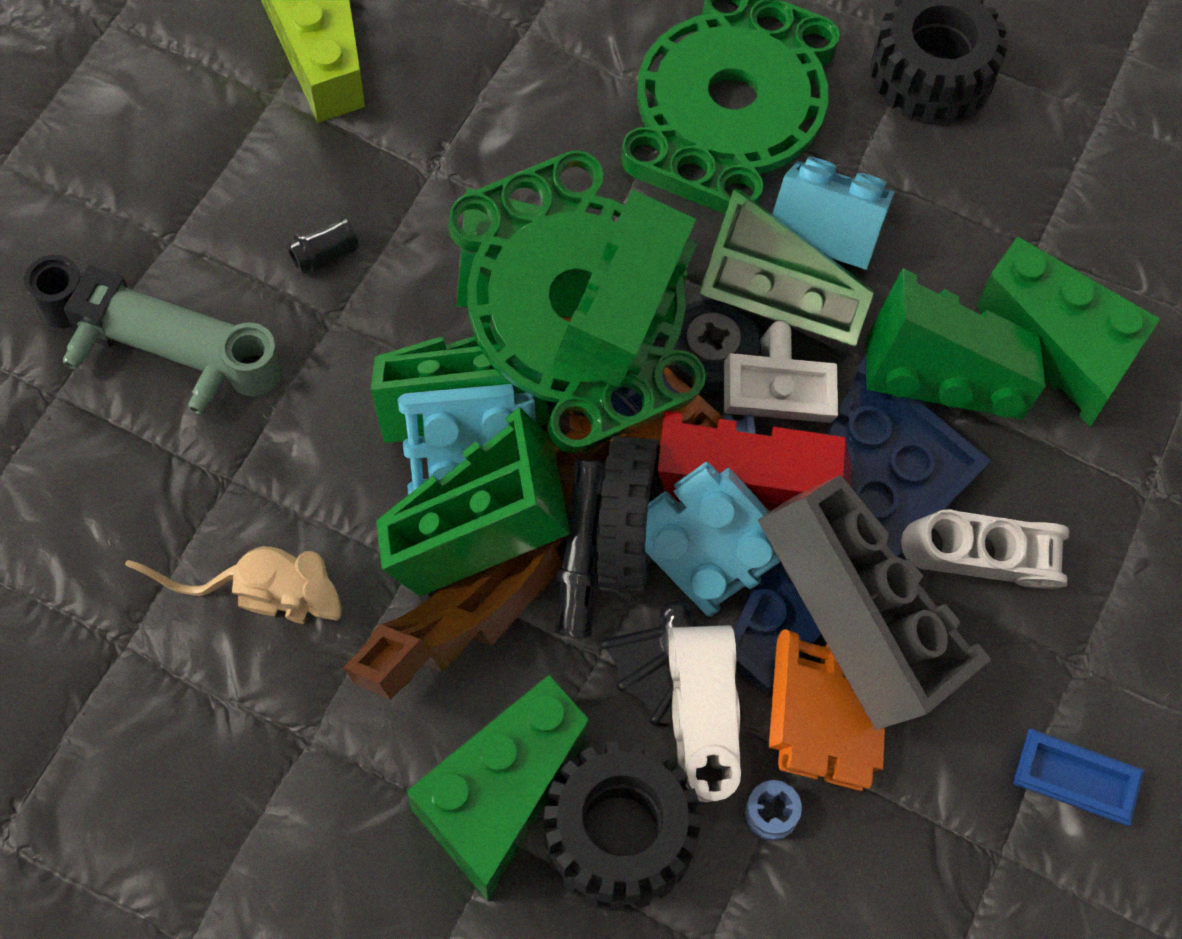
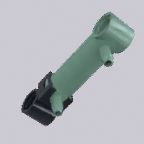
[24,254,282,414]

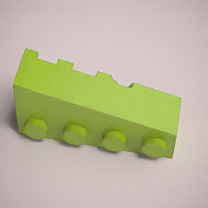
[261,0,365,123]

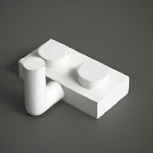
[724,320,838,423]

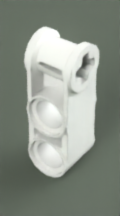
[901,509,1069,589]
[669,625,741,803]

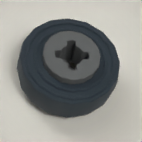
[663,299,761,395]

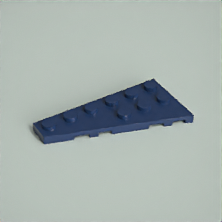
[734,356,991,696]

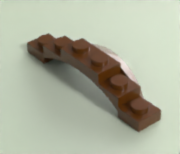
[343,429,611,700]

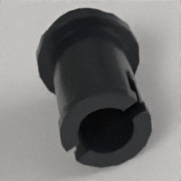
[287,217,359,274]

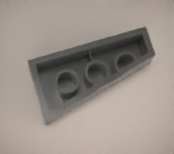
[758,474,991,730]

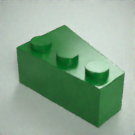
[555,189,698,388]
[976,236,1160,427]
[865,268,1045,420]
[370,323,551,443]
[376,407,570,597]

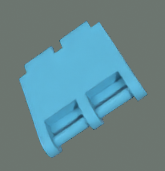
[398,384,536,495]
[645,461,781,617]

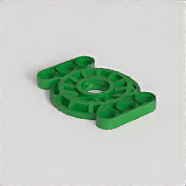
[621,0,840,214]
[448,150,706,454]

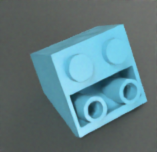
[773,157,895,270]

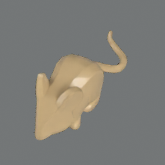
[125,546,342,624]

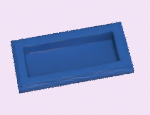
[1013,728,1144,827]

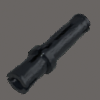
[554,459,606,638]

